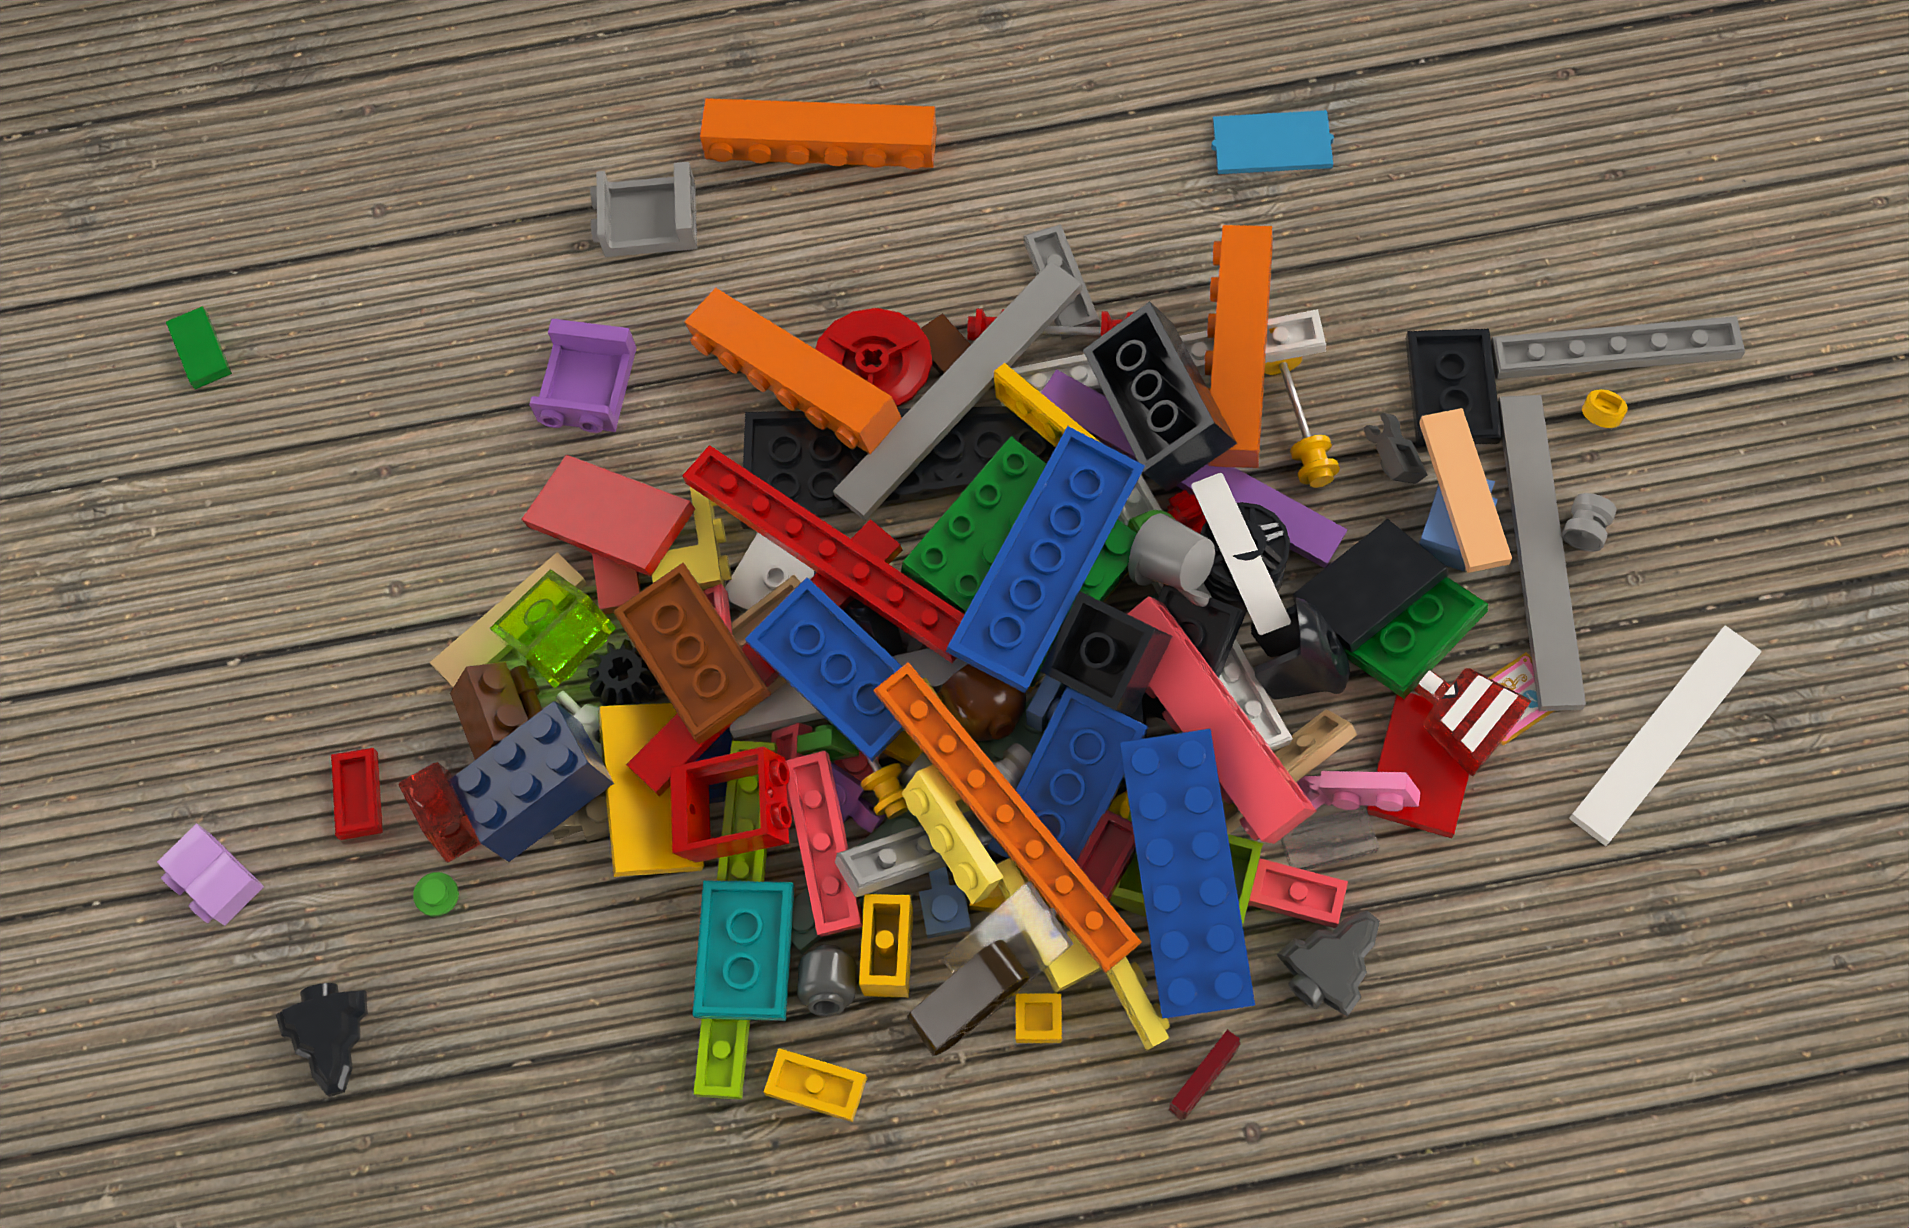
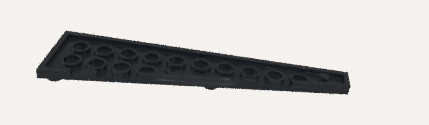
[740,406,1056,529]

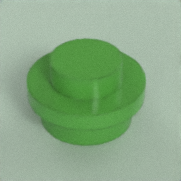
[413,872,459,917]

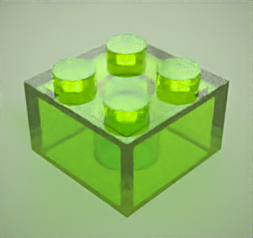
[489,569,616,688]

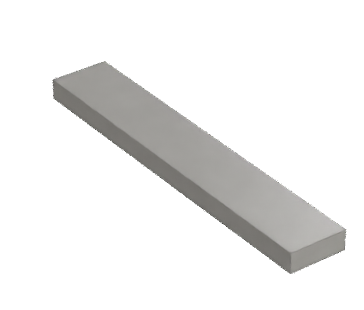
[1491,316,1745,379]

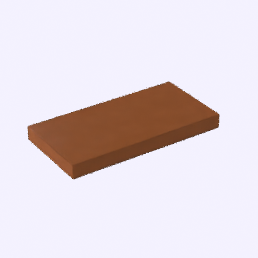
[613,563,772,745]

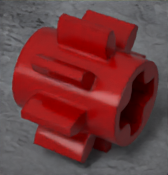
[1167,490,1207,534]

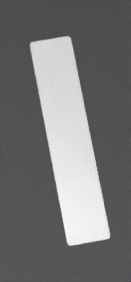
[1191,473,1291,635]

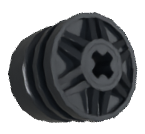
[1201,502,1290,612]

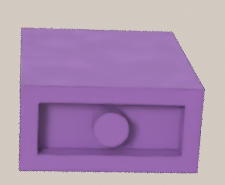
[529,319,637,433]

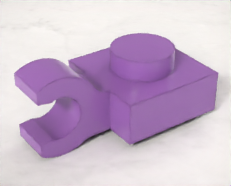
[831,762,886,833]

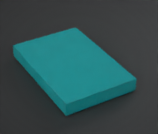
[692,880,795,1021]

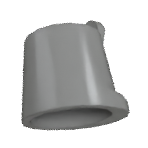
[1128,513,1215,606]

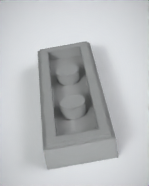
[1024,224,1100,340]

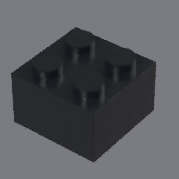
[1040,591,1172,716]

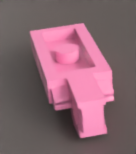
[1296,771,1420,811]

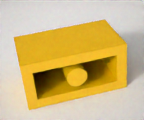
[859,894,913,998]

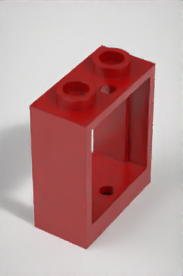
[670,747,792,863]

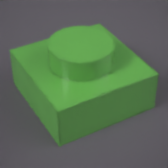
[797,725,859,761]

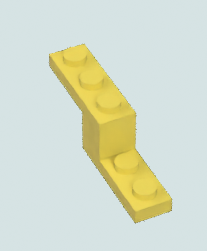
[652,487,732,590]
[901,678,1004,905]
[996,858,1170,1051]

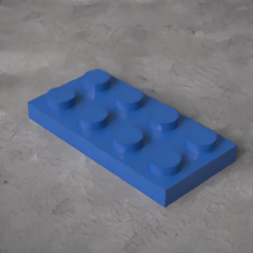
[745,577,904,762]
[987,687,1149,862]

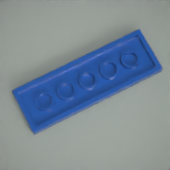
[946,426,1145,693]
[1120,729,1255,1019]

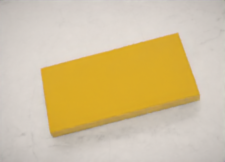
[598,703,704,877]

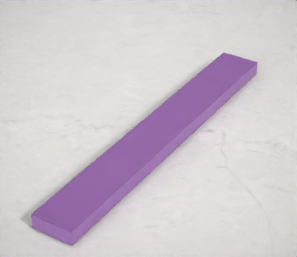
[1041,369,1347,568]

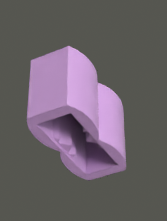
[157,823,264,925]

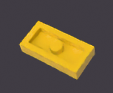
[764,1048,867,1122]

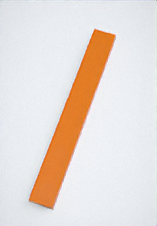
[873,662,1142,974]

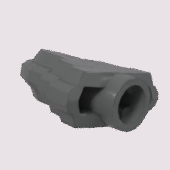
[1277,910,1380,1017]

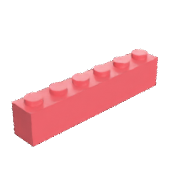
[1127,596,1317,844]

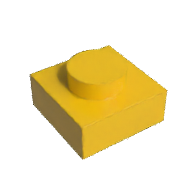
[1016,993,1062,1043]

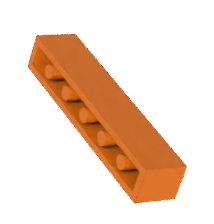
[700,98,937,169]
[1205,225,1273,468]
[684,287,902,454]

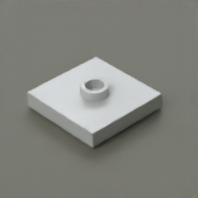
[725,533,814,613]

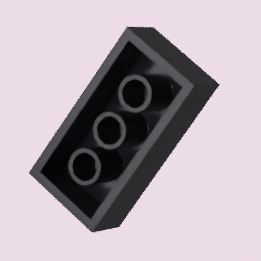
[1083,301,1237,492]

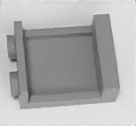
[590,162,697,257]

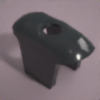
[1251,597,1350,700]

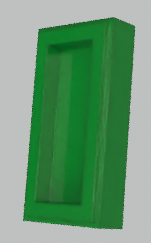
[166,306,232,390]

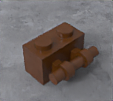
[450,661,542,760]

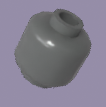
[797,944,857,1016]

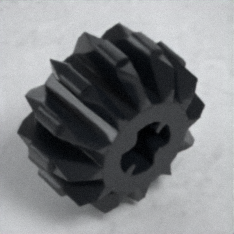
[587,639,659,706]

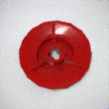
[815,308,933,407]

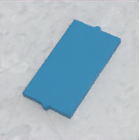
[1211,110,1334,174]

